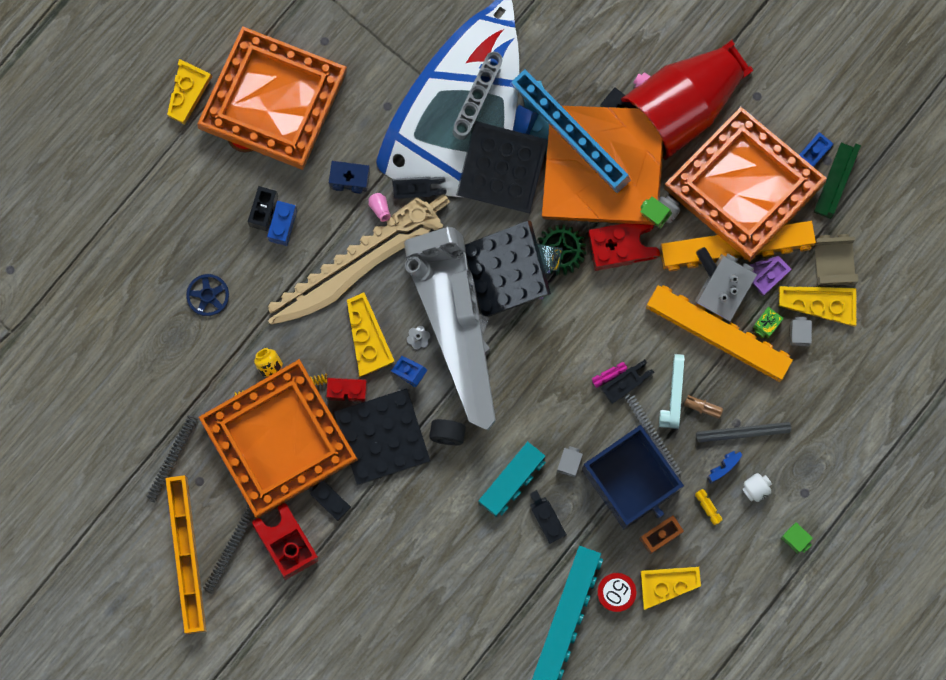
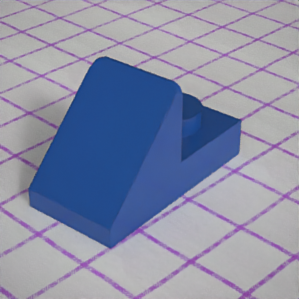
[391,356,427,387]

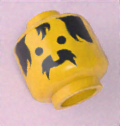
[254,348,283,377]

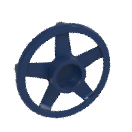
[186,274,229,316]

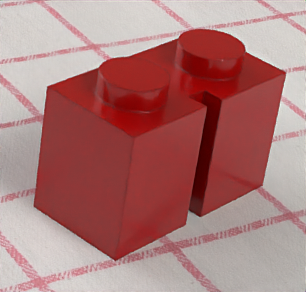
[326,378,367,402]

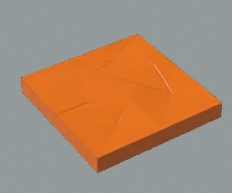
[197,26,347,170]
[542,106,663,225]
[664,107,827,262]
[199,359,358,518]

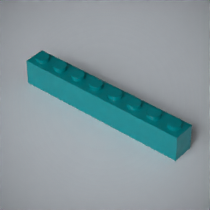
[532,545,603,680]

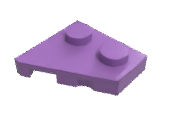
[750,256,792,296]

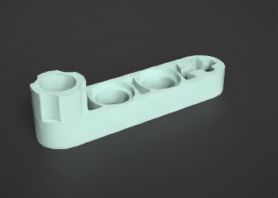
[659,354,684,429]

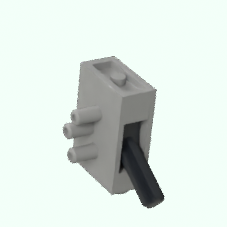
[695,247,757,321]

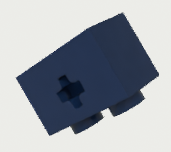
[329,161,370,194]

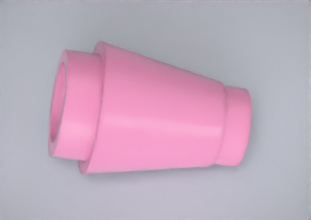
[368,193,391,222]

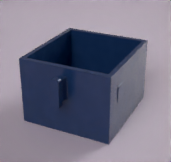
[582,425,684,530]

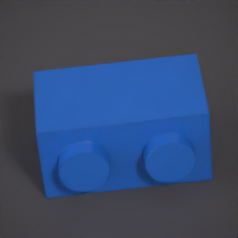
[267,201,297,246]

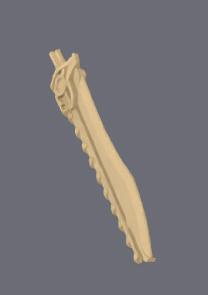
[268,194,450,325]

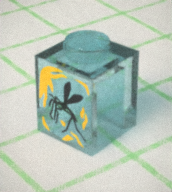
[538,244,562,274]

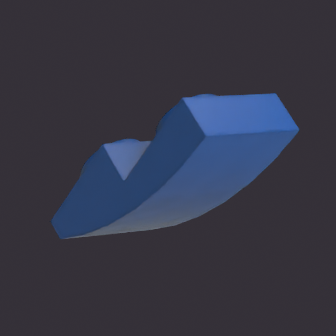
[707,451,742,484]

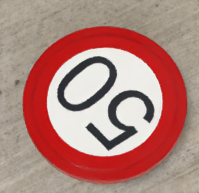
[597,573,637,612]

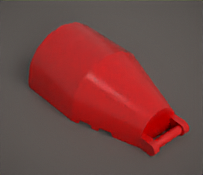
[621,40,753,160]

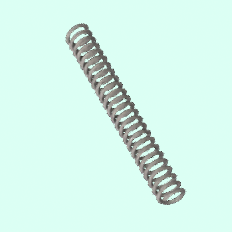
[625,394,682,476]

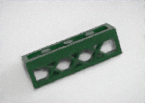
[814,142,861,219]

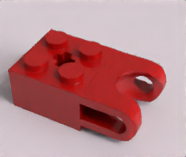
[588,223,660,271]
[252,503,319,580]

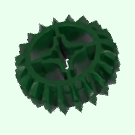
[537,224,586,276]

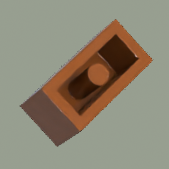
[639,515,684,555]

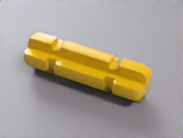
[695,489,722,525]

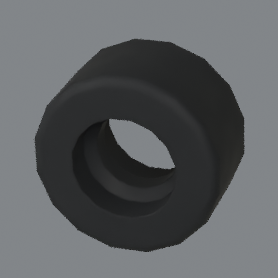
[429,419,466,446]

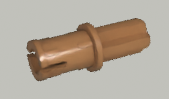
[684,395,723,418]

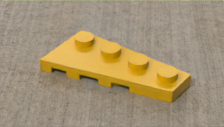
[779,286,856,327]
[347,293,395,378]

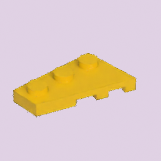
[167,59,213,125]
[640,567,701,610]

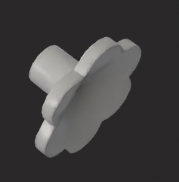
[407,326,430,350]

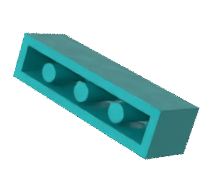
[478,441,546,517]

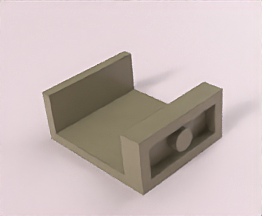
[814,234,858,287]

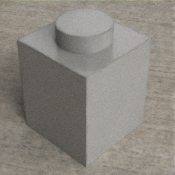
[790,317,812,346]
[557,446,583,478]

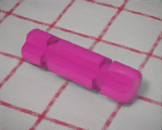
[592,362,628,388]

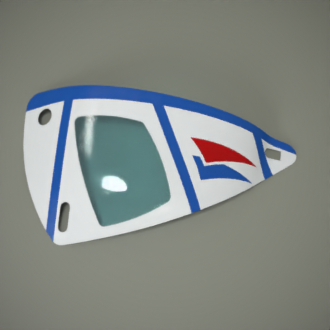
[376,0,519,197]

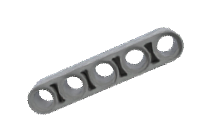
[452,51,503,140]

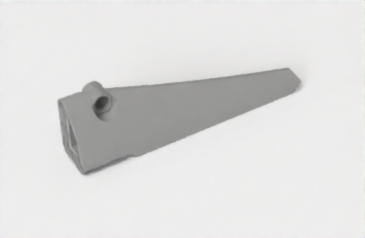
[404,227,496,430]

